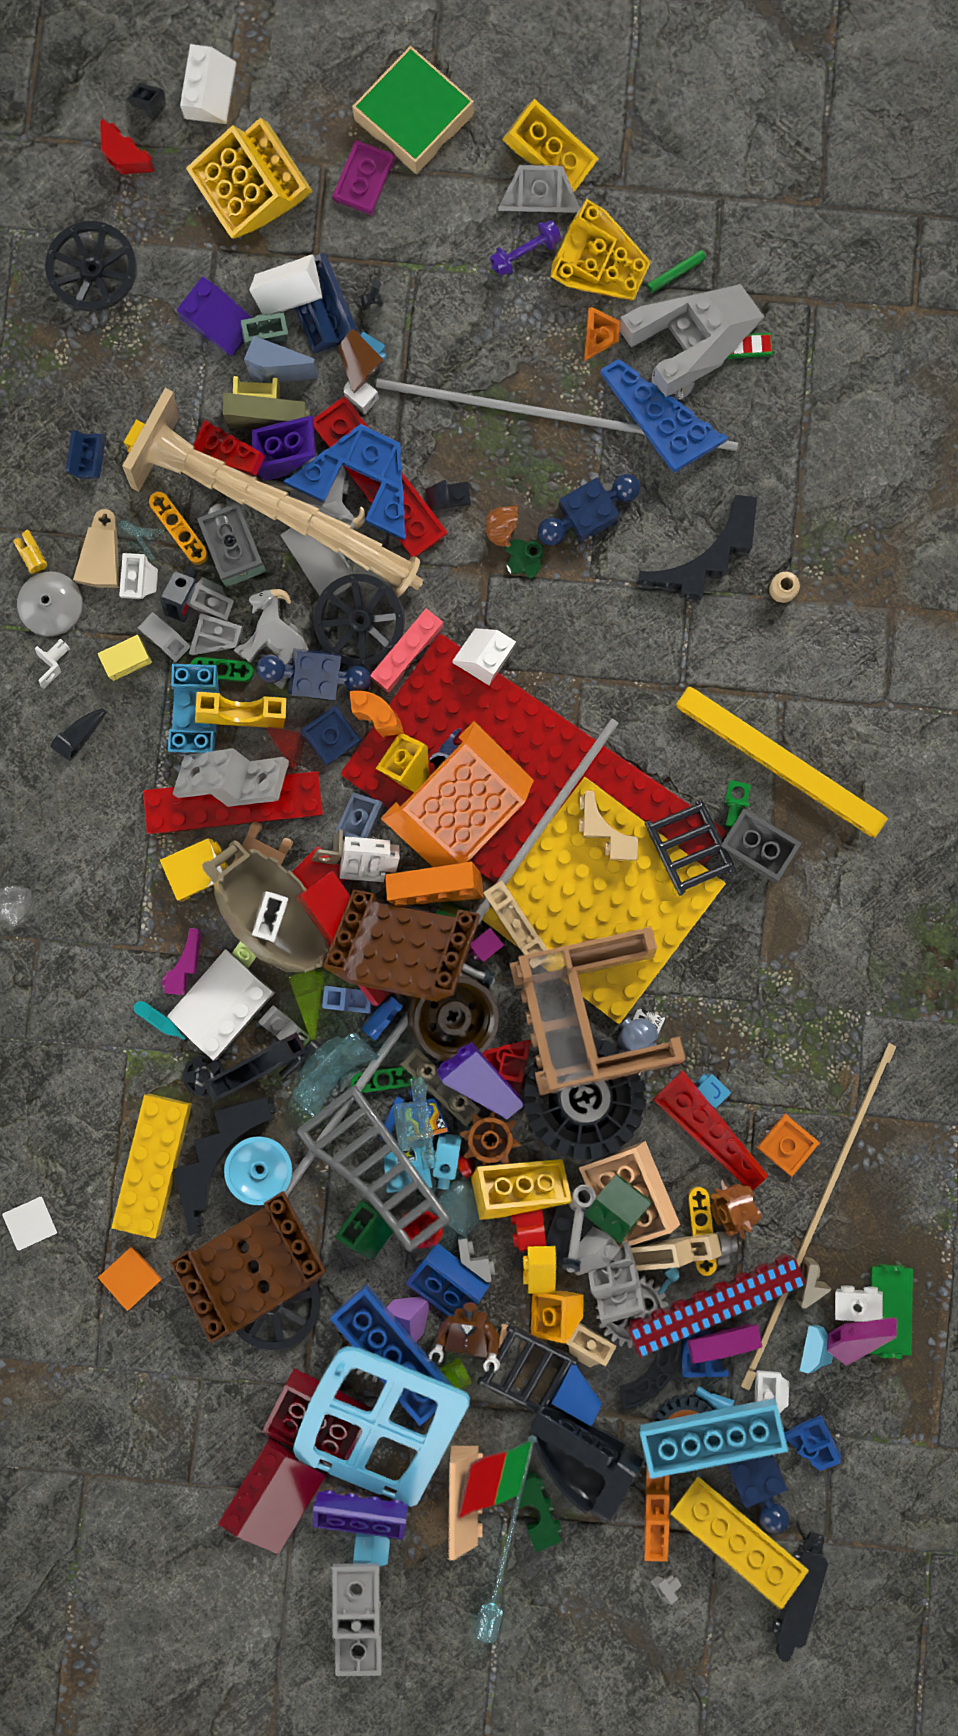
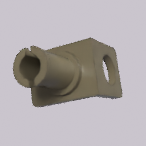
[312,829,344,865]

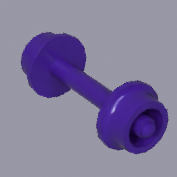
[490,220,561,277]

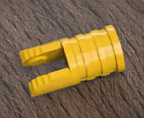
[13,530,48,574]

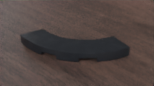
[619,1339,682,1410]

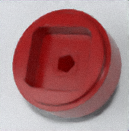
[458,1155,476,1178]

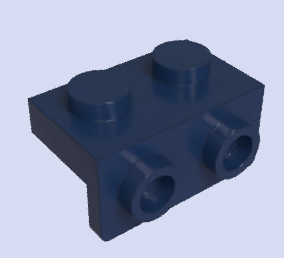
[66,430,106,479]

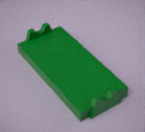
[870,1264,913,1359]

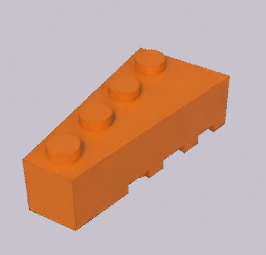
[385,862,484,907]

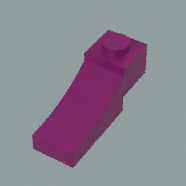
[162,928,202,995]

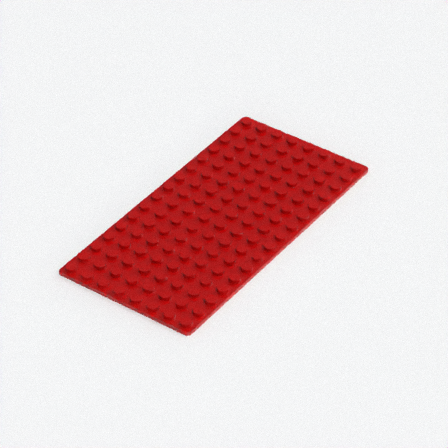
[341,634,726,883]

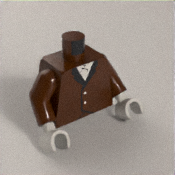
[429,1302,500,1372]

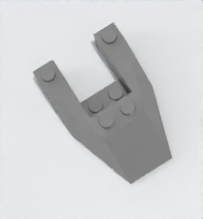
[620,284,764,397]

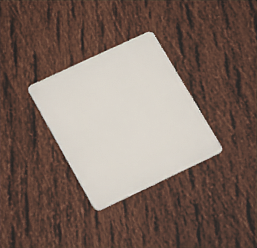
[3,1197,57,1251]

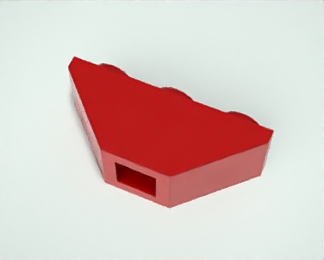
[100,119,155,174]

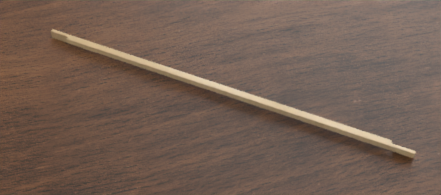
[741,1043,896,1390]

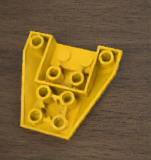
[551,199,651,301]

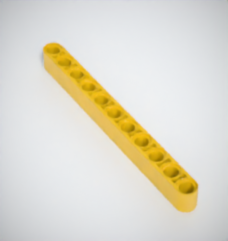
[676,687,888,838]

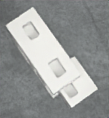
[340,837,399,882]

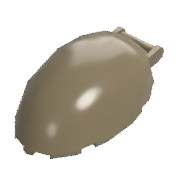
[202,841,329,972]

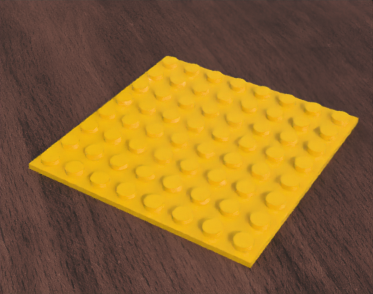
[482,777,726,1024]

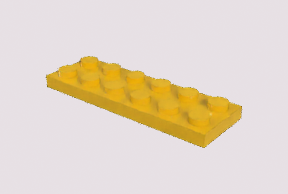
[670,1477,809,1609]

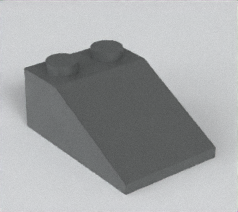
[721,809,802,884]

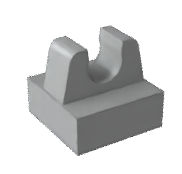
[651,1575,682,1605]

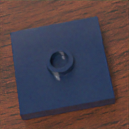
[300,705,362,767]

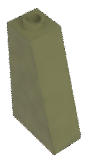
[223,393,311,429]

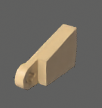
[73,509,120,588]

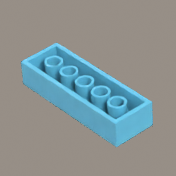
[640,1398,788,1479]

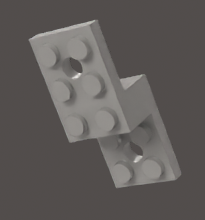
[173,748,289,806]
[333,1563,382,1676]

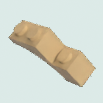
[579,791,638,861]

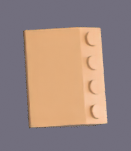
[579,1141,680,1249]
[449,1446,483,1560]

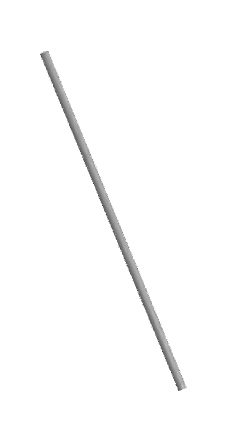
[376,379,738,451]

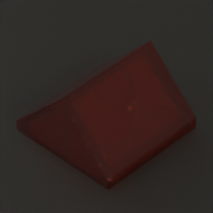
[266,727,305,772]

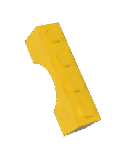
[195,692,286,729]

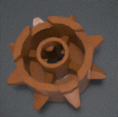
[460,1111,521,1166]
[710,1180,762,1240]

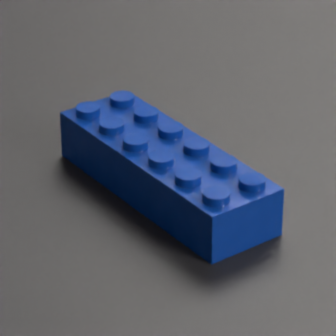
[330,1284,454,1425]

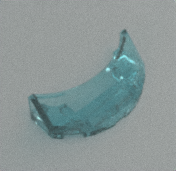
[292,1033,379,1117]

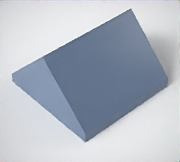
[336,793,384,839]

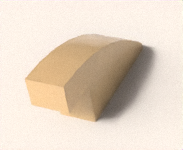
[631,1233,722,1271]

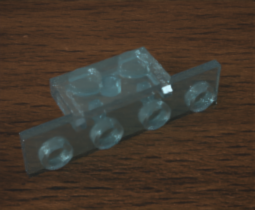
[393,1077,437,1170]

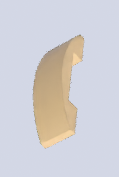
[483,880,551,967]

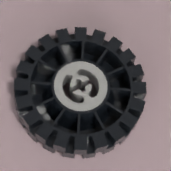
[522,1036,646,1160]

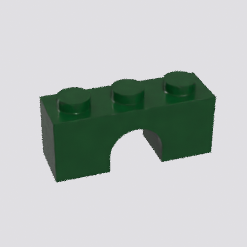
[514,1471,563,1553]

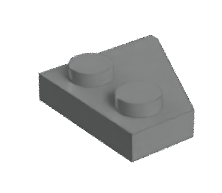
[189,613,244,655]

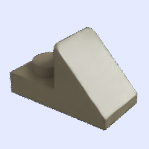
[795,1257,831,1308]

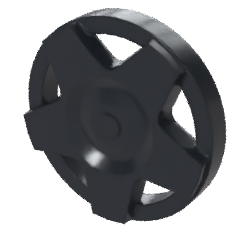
[183,1055,225,1097]

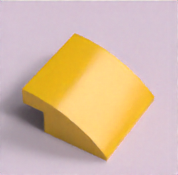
[186,118,313,239]

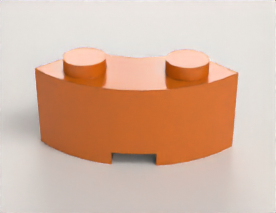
[350,691,404,737]

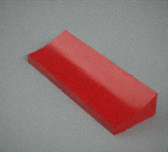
[295,870,392,1005]

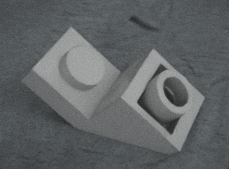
[138,612,191,662]
[259,1005,312,1047]
[458,1236,495,1282]

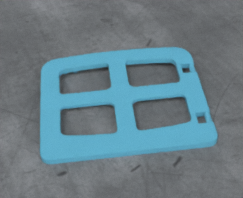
[293,1347,470,1506]

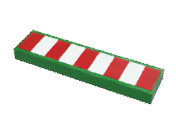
[726,333,773,359]

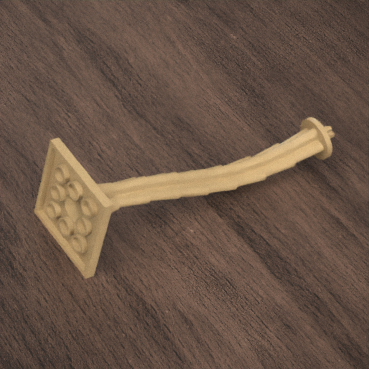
[123,388,423,597]

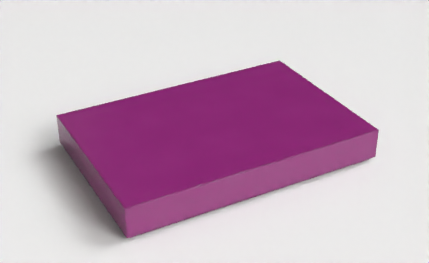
[332,140,396,215]

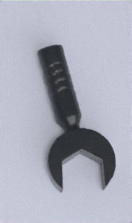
[360,280,383,310]
[279,1039,321,1079]

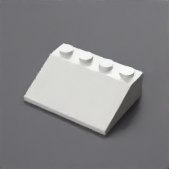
[167,949,276,1060]

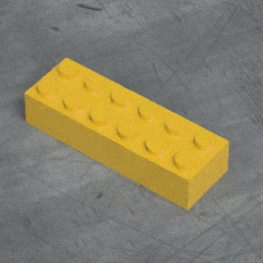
[112,1094,192,1239]

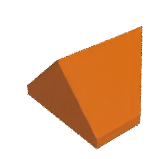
[584,307,620,362]

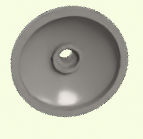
[17,572,83,637]

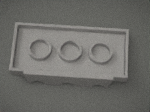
[280,528,354,603]

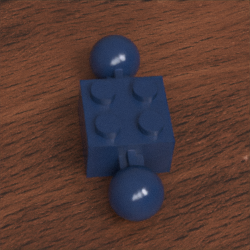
[538,474,640,546]
[257,648,372,700]
[726,1454,789,1534]

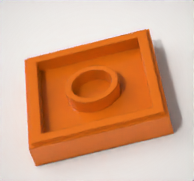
[756,1113,820,1177]
[98,1246,162,1311]

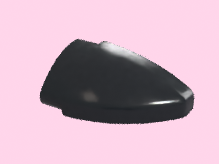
[531,1406,644,1524]

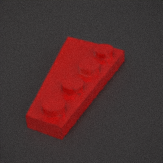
[193,420,265,476]

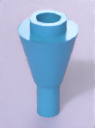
[695,1386,734,1410]

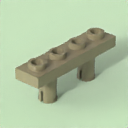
[401,1048,481,1126]

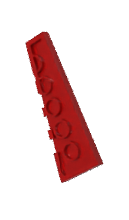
[652,1070,768,1191]

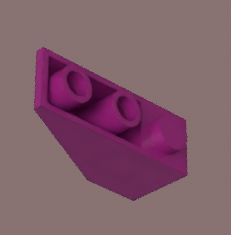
[827,1317,897,1365]

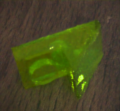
[438,1359,472,1389]

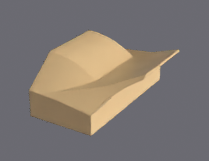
[566,1323,617,1367]

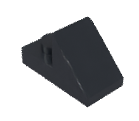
[127,83,166,121]
[425,480,471,511]

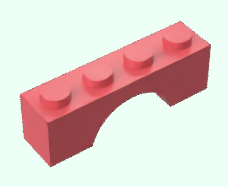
[370,608,444,694]

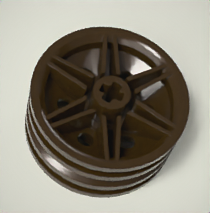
[407,972,499,1061]

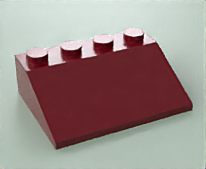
[262,1368,373,1467]
[218,1438,327,1554]

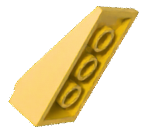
[502,99,599,192]
[471,1159,572,1220]

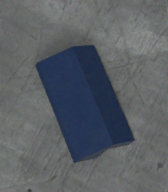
[295,253,357,354]

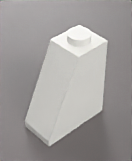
[252,891,288,942]

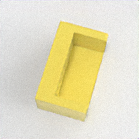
[233,376,280,399]
[98,635,153,681]

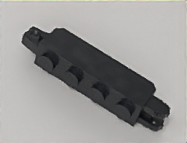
[772,1531,828,1663]

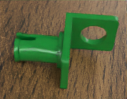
[724,780,751,828]

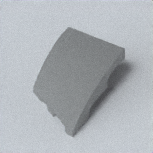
[588,1241,646,1324]

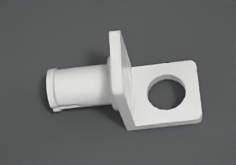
[35,639,70,689]

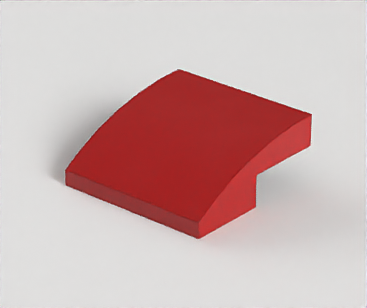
[292,846,347,888]

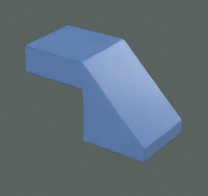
[322,986,373,1014]

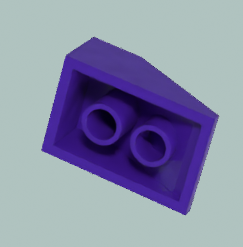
[176,276,252,357]
[252,415,315,481]

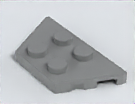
[498,165,580,212]

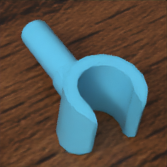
[658,1267,679,1294]

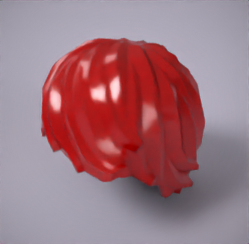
[402,1211,444,1249]

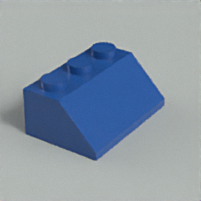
[405,1243,490,1316]

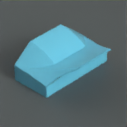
[800,1325,833,1373]
[353,1533,390,1567]

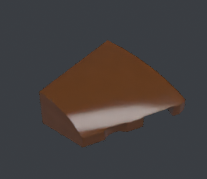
[338,329,384,393]

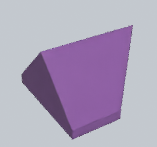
[387,1296,431,1342]

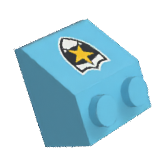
[383,1140,433,1193]

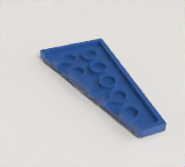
[600,359,728,473]

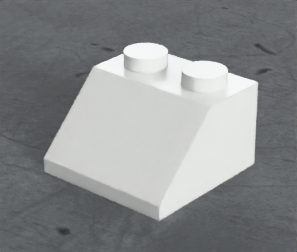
[452,628,516,685]

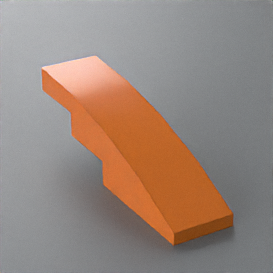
[644,1464,670,1561]

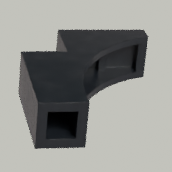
[203,1032,307,1103]

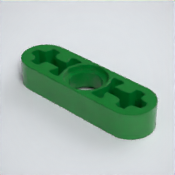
[190,657,254,683]
[351,1067,415,1093]

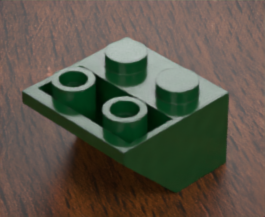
[335,1197,394,1261]

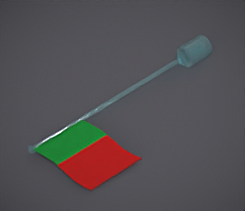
[457,1436,537,1643]

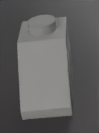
[574,1227,620,1275]

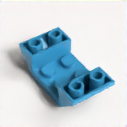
[168,664,219,753]

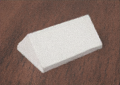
[250,255,322,315]

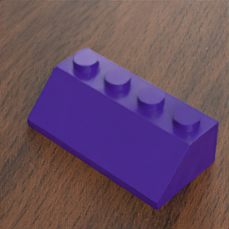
[313,1490,408,1540]

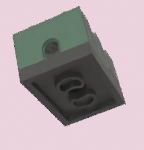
[197,503,267,587]

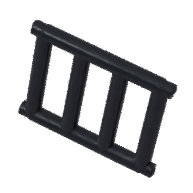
[644,799,737,896]
[477,1324,578,1413]

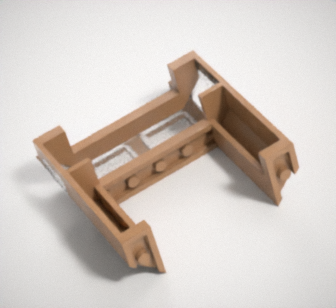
[510,927,685,1095]

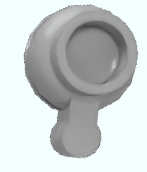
[715,1231,738,1266]

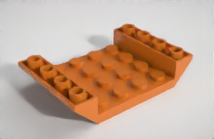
[381,721,534,867]

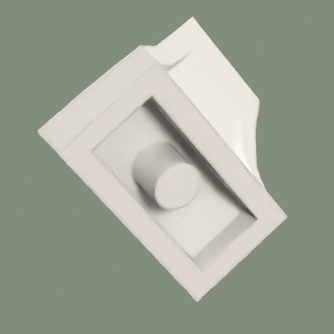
[119,553,158,599]
[754,1371,789,1415]

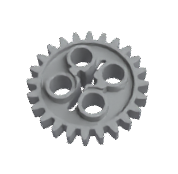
[595,1274,669,1348]

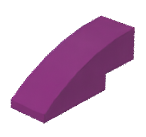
[687,1323,762,1363]

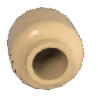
[769,572,800,603]

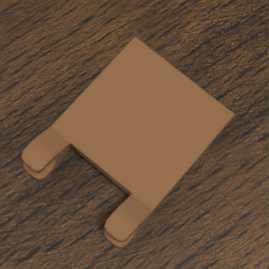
[232,822,293,865]

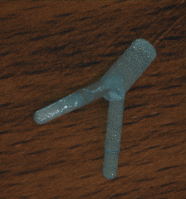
[119,520,164,561]

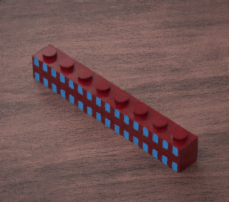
[625,1254,806,1357]

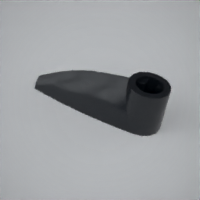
[50,708,107,761]

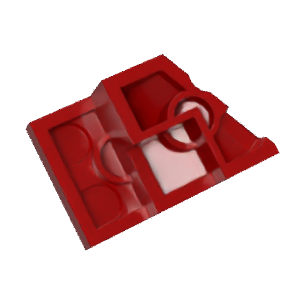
[483,1039,531,1094]

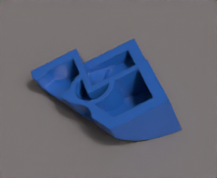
[361,995,403,1040]
[682,1330,729,1377]
[551,1364,602,1426]
[784,1415,841,1471]

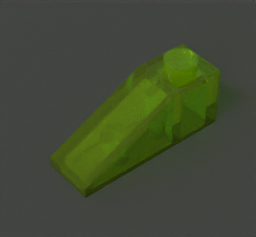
[288,969,325,1040]

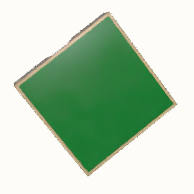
[352,46,474,175]

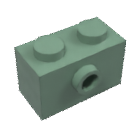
[241,312,288,348]

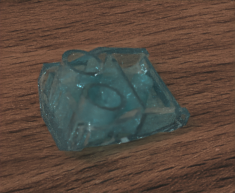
[432,1173,480,1238]

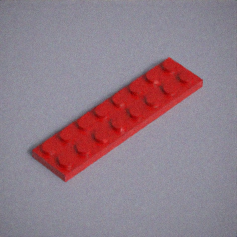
[314,396,448,558]
[143,771,323,835]

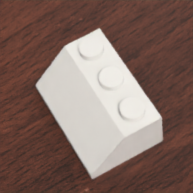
[180,44,236,124]

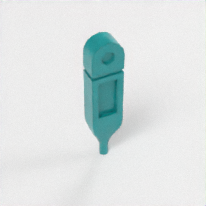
[134,1001,186,1040]

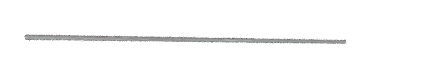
[240,719,619,1253]

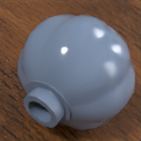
[618,1018,658,1052]

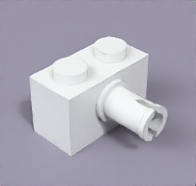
[836,1285,883,1321]

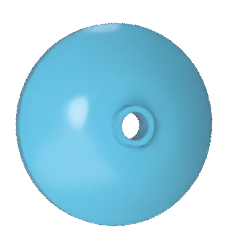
[224,1137,292,1205]

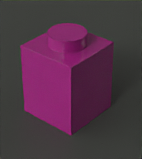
[469,928,504,962]

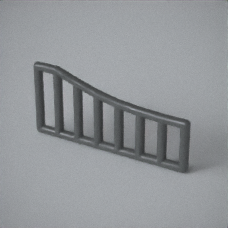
[297,1086,451,1251]

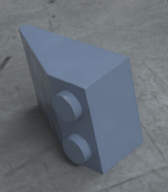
[244,336,319,383]

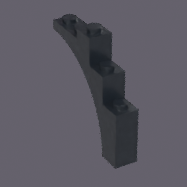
[637,495,757,602]

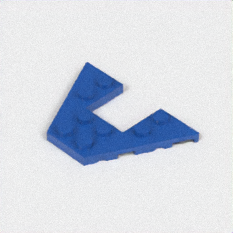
[284,424,406,541]

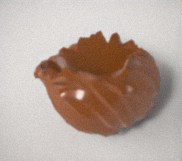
[486,504,519,547]

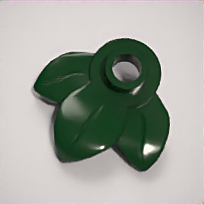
[504,539,544,579]

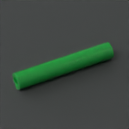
[647,250,706,293]

